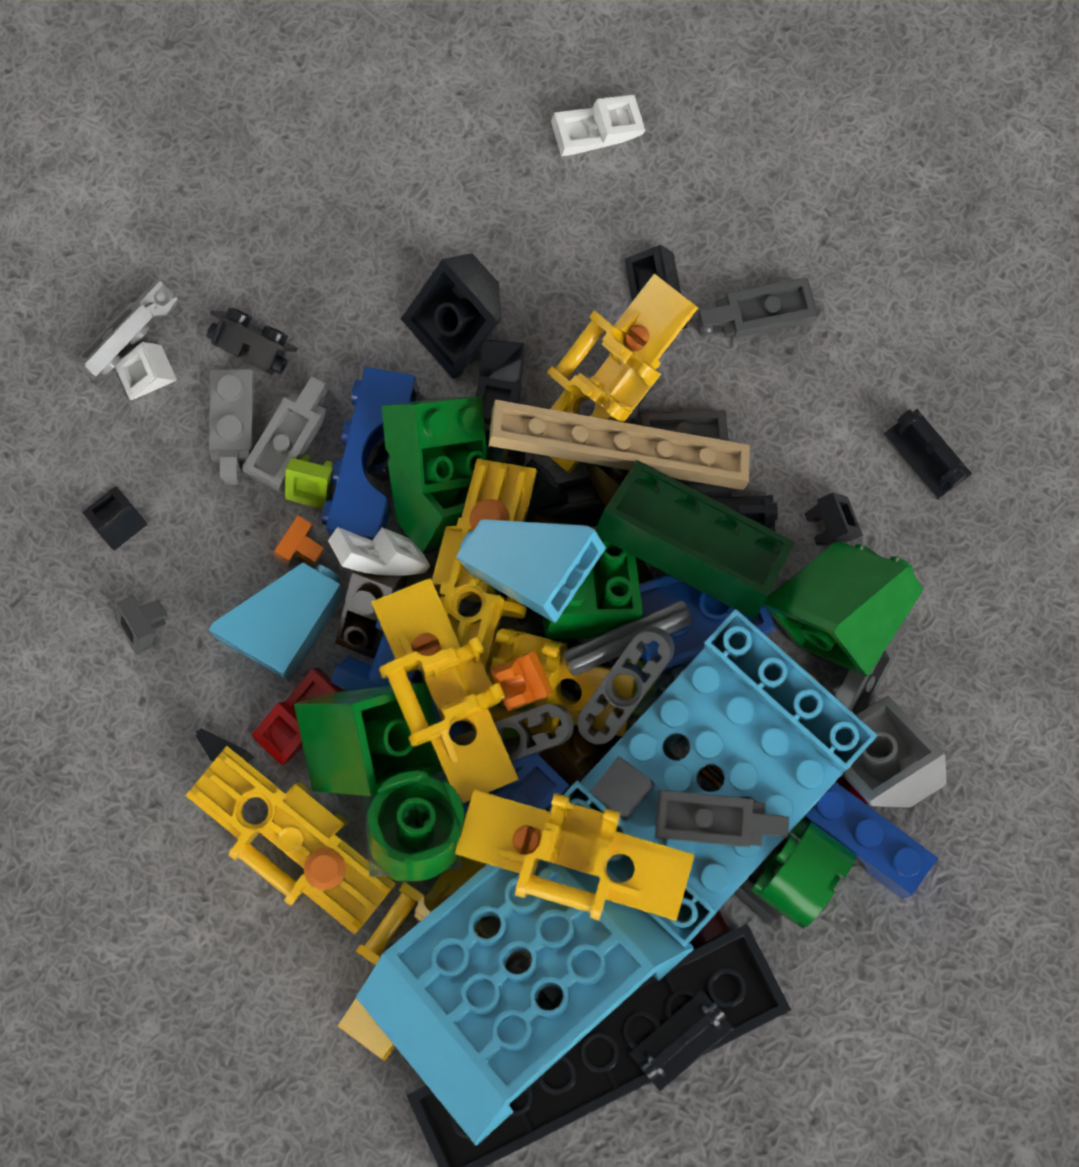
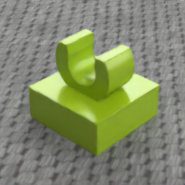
[285,455,333,509]

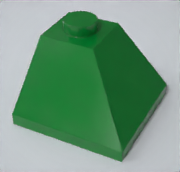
[388,456,470,553]

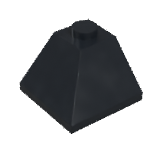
[401,253,502,379]

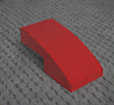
[251,668,343,765]

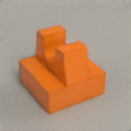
[274,515,324,567]
[490,650,553,712]

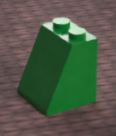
[763,541,924,677]
[294,681,443,796]

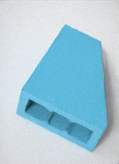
[456,519,606,623]
[209,563,345,682]

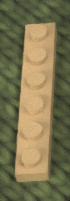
[488,400,750,490]

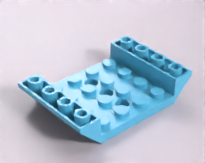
[549,609,878,948]
[356,860,694,1145]

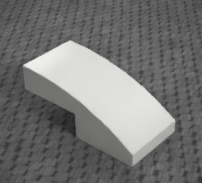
[551,95,645,157]
[328,527,430,576]

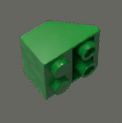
[381,396,487,494]
[543,538,643,639]

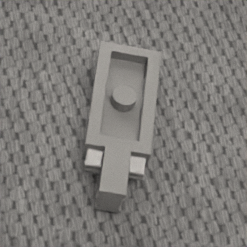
[75,280,177,377]
[209,369,255,485]
[242,376,330,493]

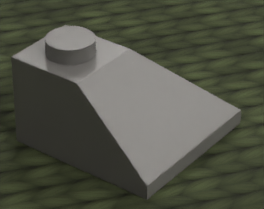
[842,696,947,808]

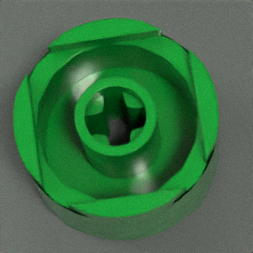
[368,771,464,882]
[750,817,857,929]

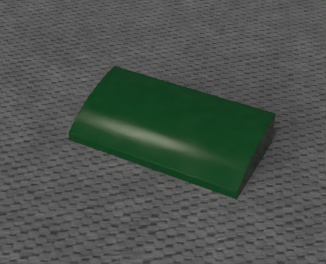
[595,460,795,619]

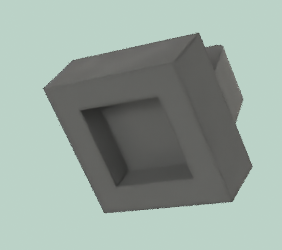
[116,595,167,655]

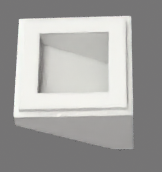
[115,342,177,400]

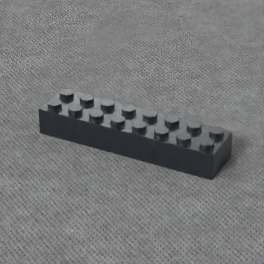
[406,924,791,1167]

